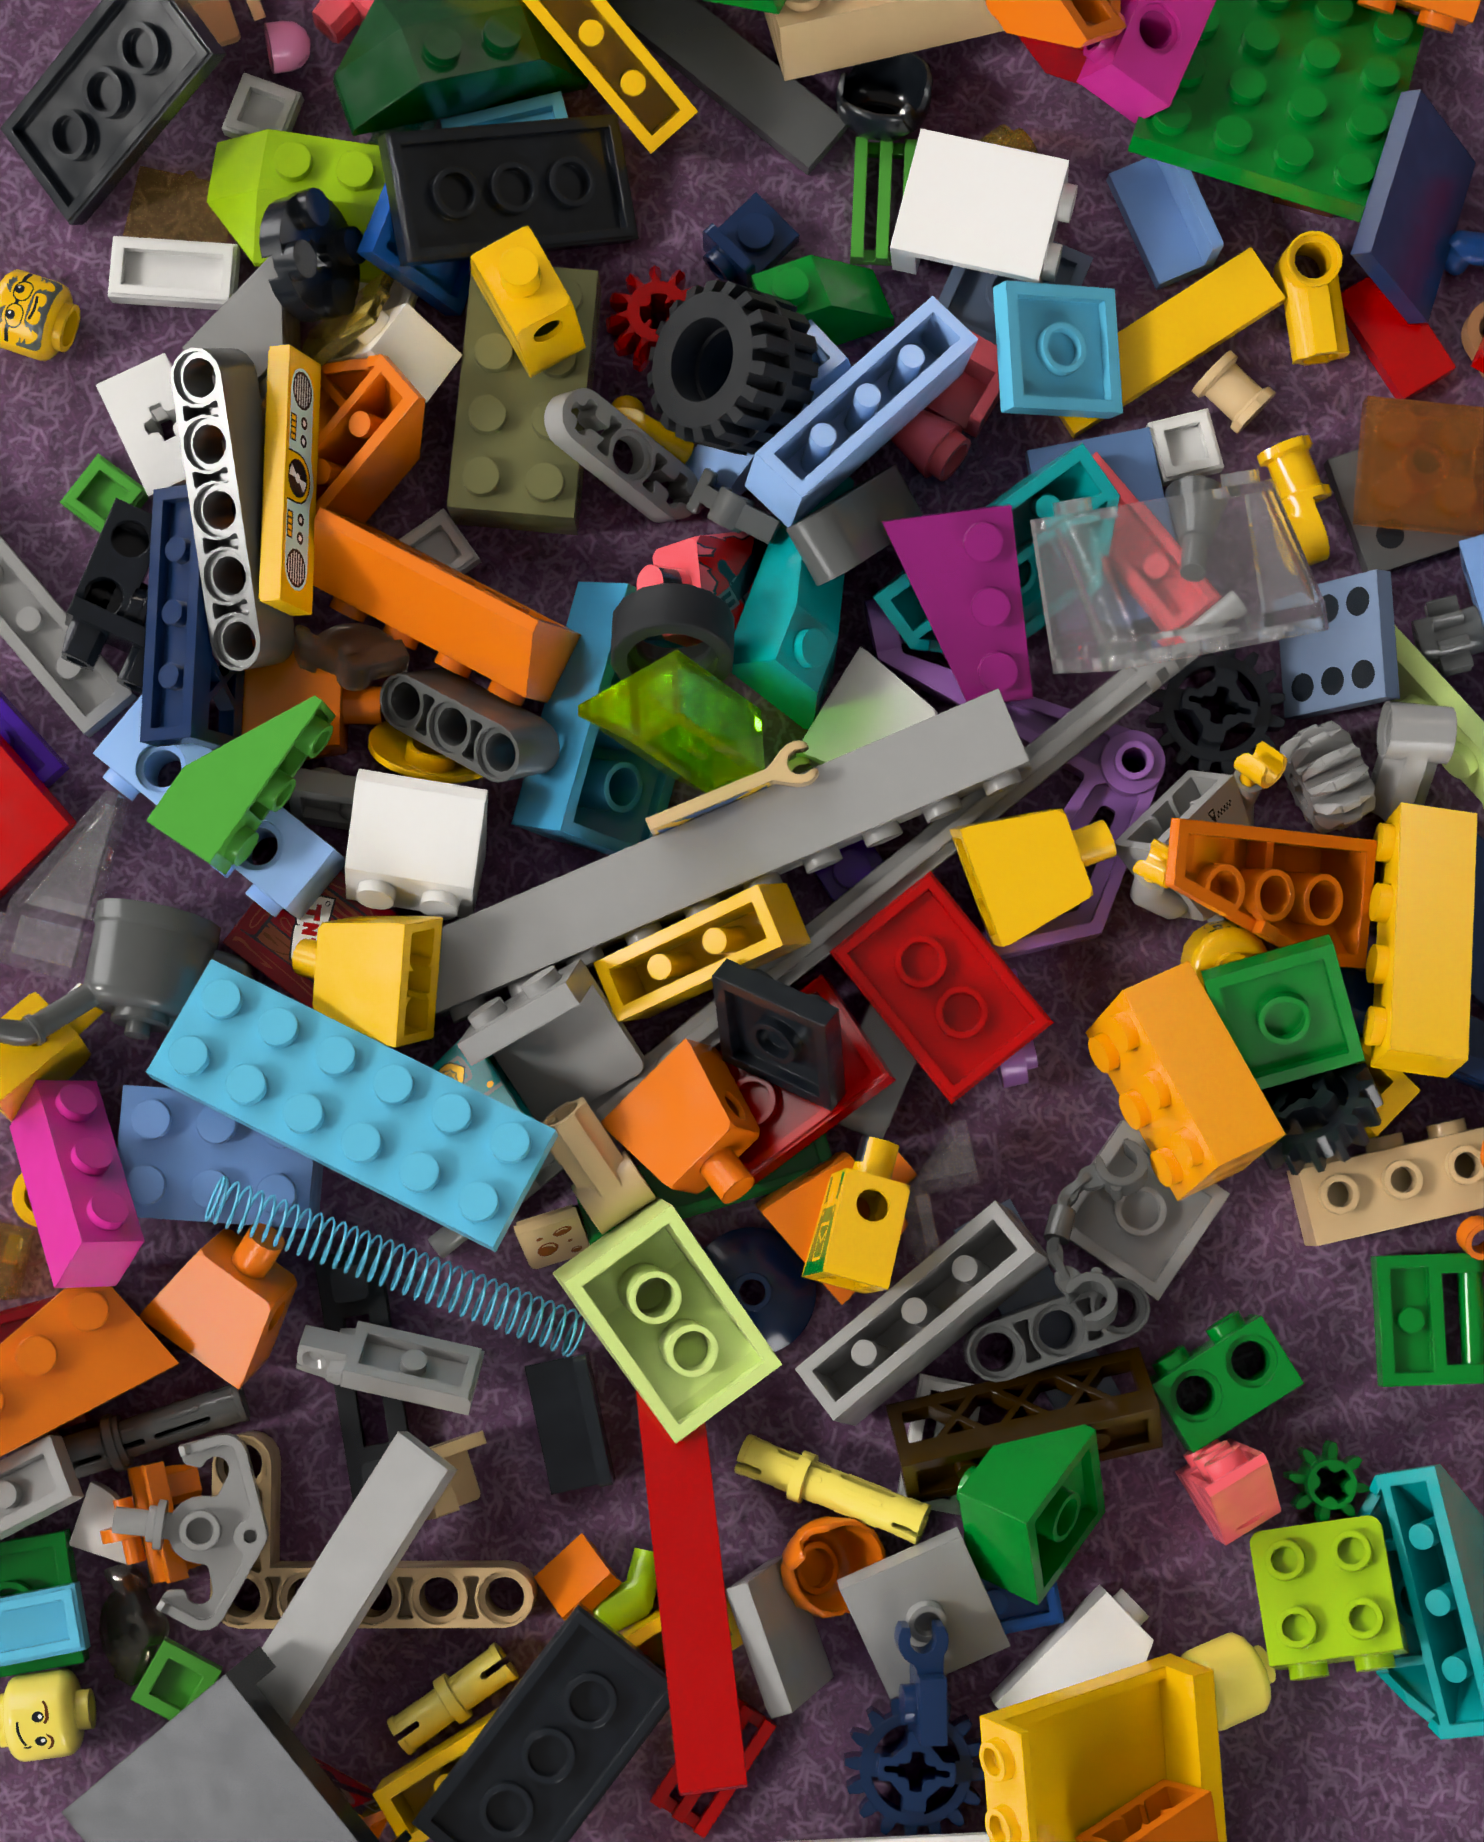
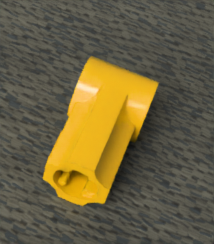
[1273,231,1350,366]

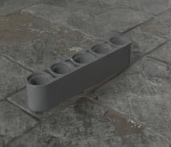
[171,348,295,671]

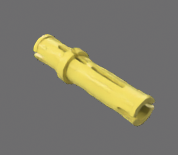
[734,1434,931,1545]

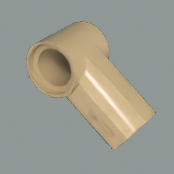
[542,1097,657,1235]

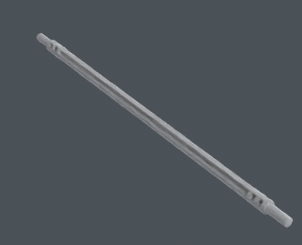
[428,591,1244,1259]

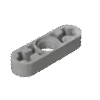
[544,388,698,523]

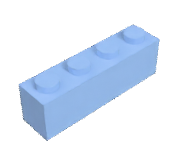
[744,295,978,527]

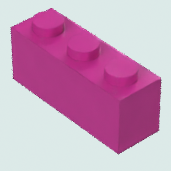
[9,1080,145,1288]

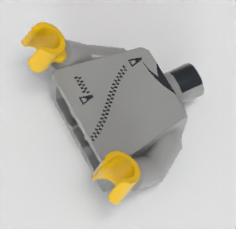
[1114,741,1287,923]

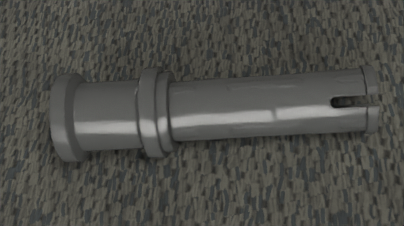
[47,1384,250,1479]

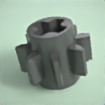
[1411,595,1484,677]

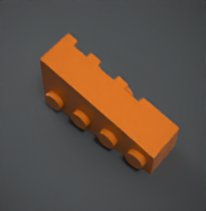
[0,1286,180,1458]

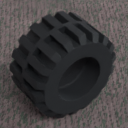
[647,280,819,456]

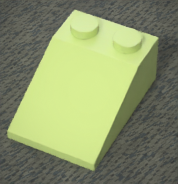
[553,1197,782,1443]

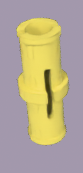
[387,1642,518,1755]

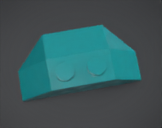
[872,443,1120,653]
[1356,1464,1484,1740]

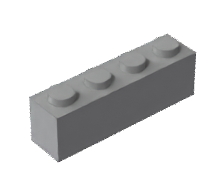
[795,1201,1049,1426]

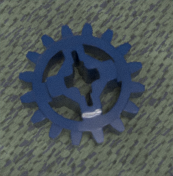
[843,1696,985,1836]

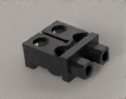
[61,498,152,695]

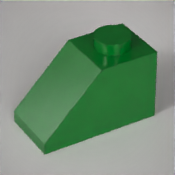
[751,255,895,346]

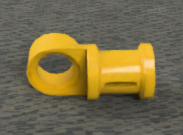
[1257,435,1332,570]

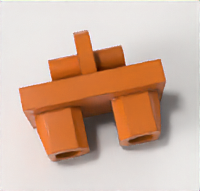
[100,1461,202,1584]

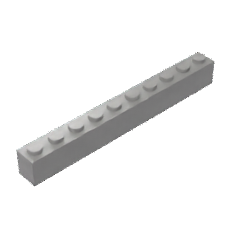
[435,688,1032,1023]

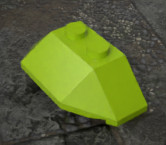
[206,129,390,285]

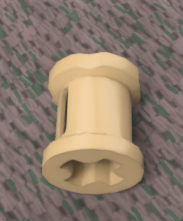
[1192,350,1276,434]

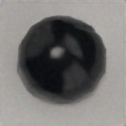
[836,52,933,142]

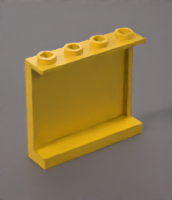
[979,1653,1227,1842]

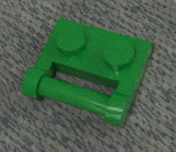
[1371,1253,1484,1387]

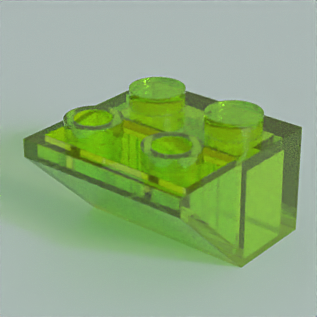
[578,649,765,794]

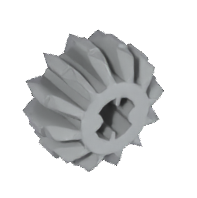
[1280,720,1376,834]

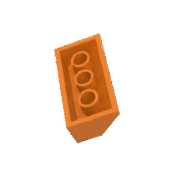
[313,507,581,707]

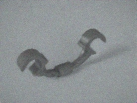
[1043,1139,1148,1331]

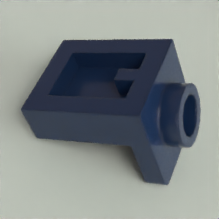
[702,192,800,288]

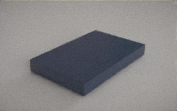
[1351,89,1476,324]

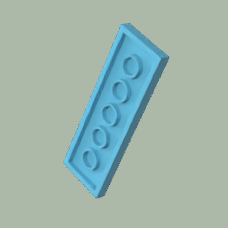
[146,959,558,1252]

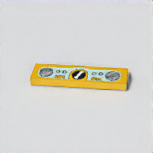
[259,344,321,616]

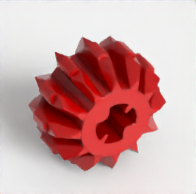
[606,265,700,372]

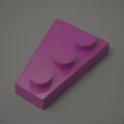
[881,504,1033,702]

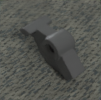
[686,468,782,544]

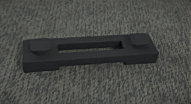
[314,1246,410,1502]

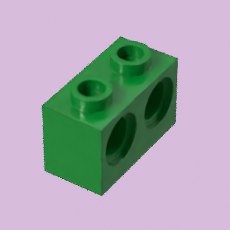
[1150,1311,1304,1453]

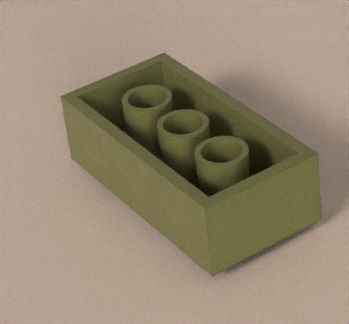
[447,267,602,535]

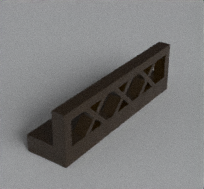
[886,1347,1163,1502]

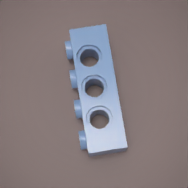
[93,695,346,920]

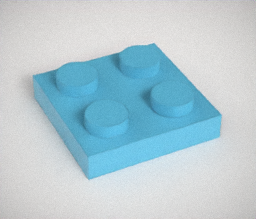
[993,280,1123,419]

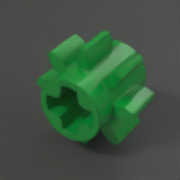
[1283,1440,1369,1522]

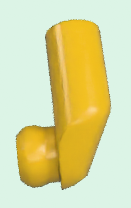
[612,395,694,464]

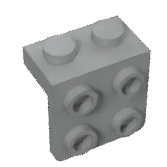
[457,958,645,1123]

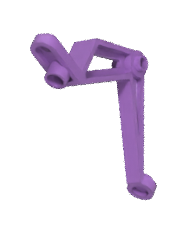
[864,599,1165,1089]

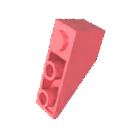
[1175,1438,1281,1546]

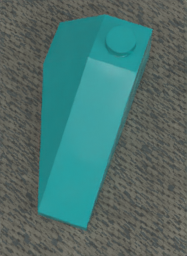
[731,477,854,729]

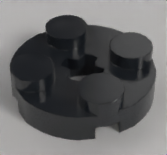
[259,188,366,322]

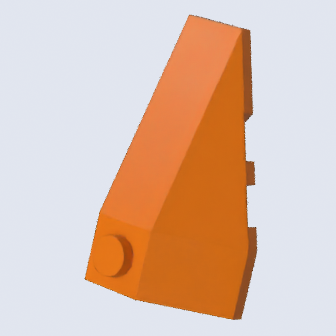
[1165,818,1377,969]

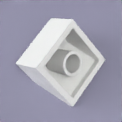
[345,769,488,920]

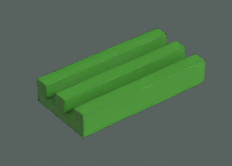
[850,137,918,266]

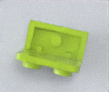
[1250,1515,1409,1681]

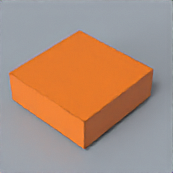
[534,1533,622,1621]

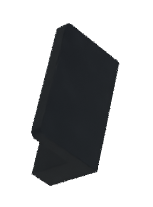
[525,1352,616,1495]

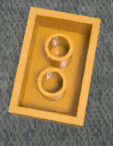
[1085,961,1286,1201]

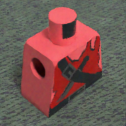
[637,531,768,647]

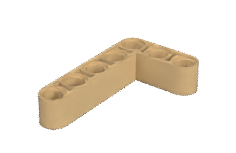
[210,1430,538,1629]

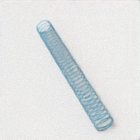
[205,1176,586,1357]

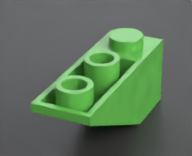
[146,695,336,875]

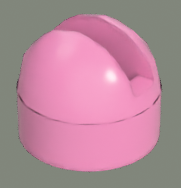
[264,21,311,74]

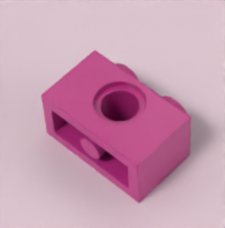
[1076,0,1216,124]

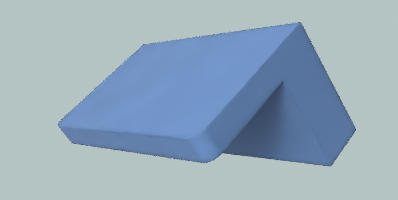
[1106,157,1224,291]

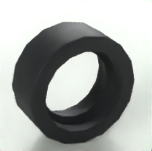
[611,583,734,698]

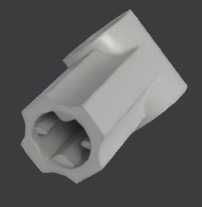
[1370,701,1457,822]

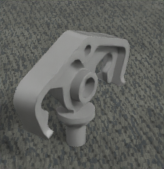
[112,1433,269,1631]

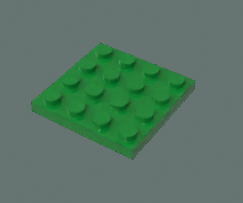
[1128,0,1425,222]

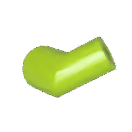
[592,1548,657,1632]

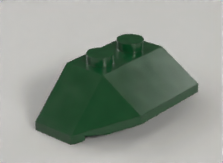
[333,0,589,136]

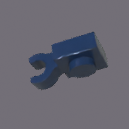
[894,1620,949,1747]

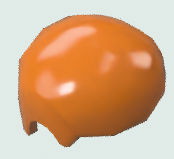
[780,1516,886,1618]

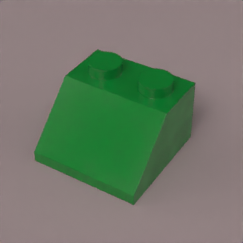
[957,1424,1106,1606]

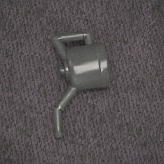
[0,898,254,1046]

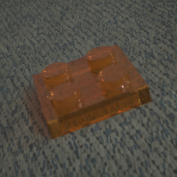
[1352,396,1484,537]

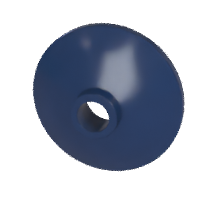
[704,1227,816,1352]

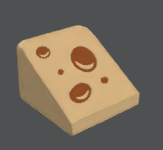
[513,1205,590,1269]

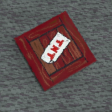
[223,872,398,1009]

